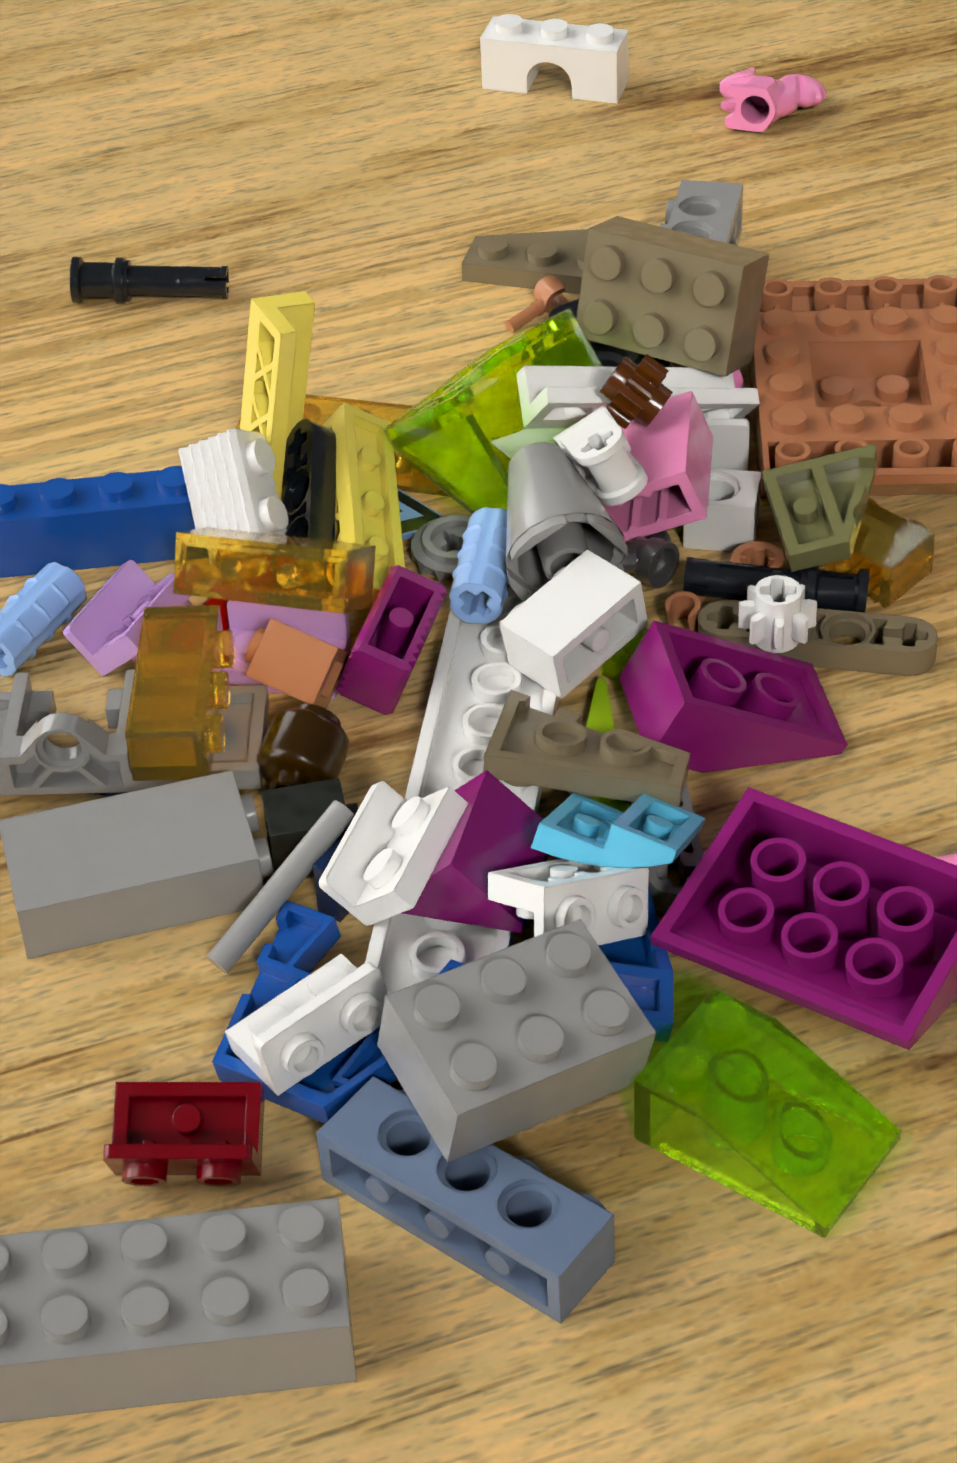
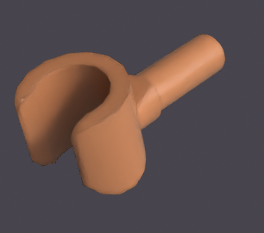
[505,275,569,333]
[665,591,707,632]

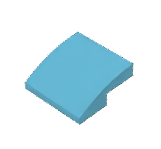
[531,792,706,868]

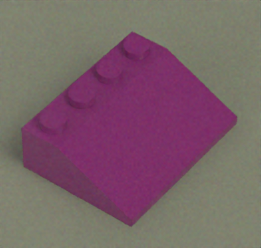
[650,787,957,1050]

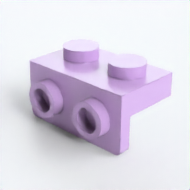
[63,560,204,677]

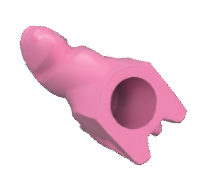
[719,67,826,132]

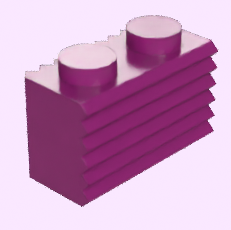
[336,565,447,715]

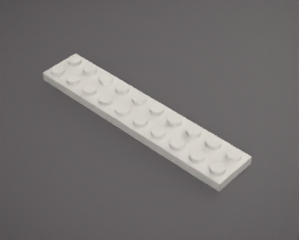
[365,583,560,994]

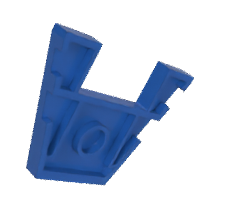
[212,901,464,1124]

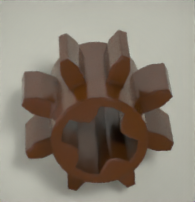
[599,354,673,430]

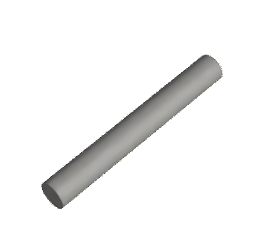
[206,800,355,974]

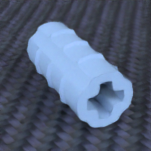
[449,507,509,624]
[0,562,87,677]

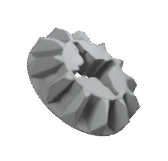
[411,514,472,582]

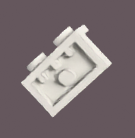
[319,781,468,926]
[488,859,649,945]
[225,954,388,1096]

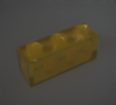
[173,527,376,614]
[125,605,235,781]

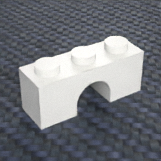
[480,14,629,104]

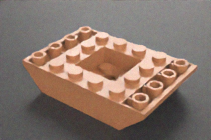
[749,275,957,498]

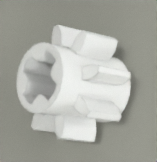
[738,575,817,653]

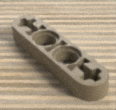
[697,600,938,676]

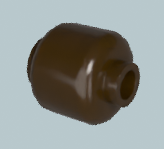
[257,703,349,789]

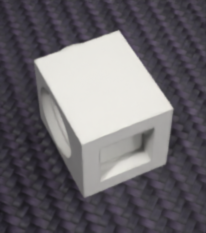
[683,468,761,552]

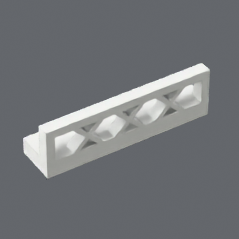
[516,366,760,428]

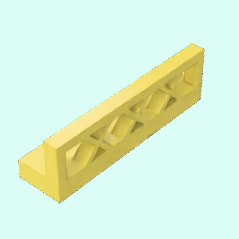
[240,291,315,501]
[322,403,405,612]

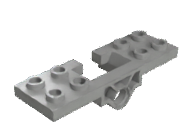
[0,669,269,796]

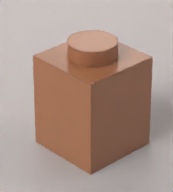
[245,618,350,709]

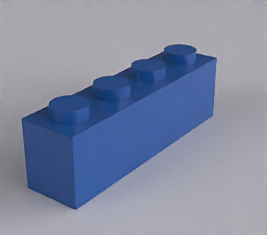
[0,466,202,578]

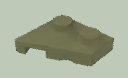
[762,444,878,572]

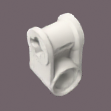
[553,406,648,506]

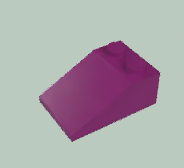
[619,621,848,773]

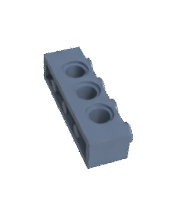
[316,1076,615,1324]

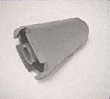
[505,442,628,601]

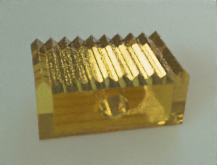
[819,498,936,608]

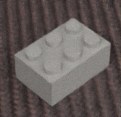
[377,919,656,1163]

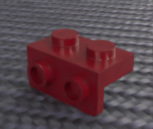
[103,1082,265,1187]

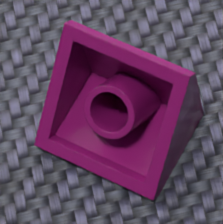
[402,770,549,933]

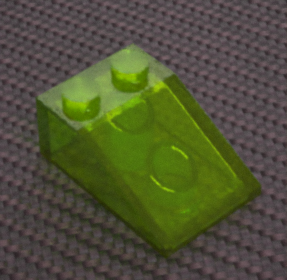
[634,989,901,1238]

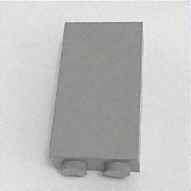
[0,770,273,959]

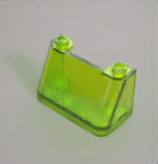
[383,308,602,514]

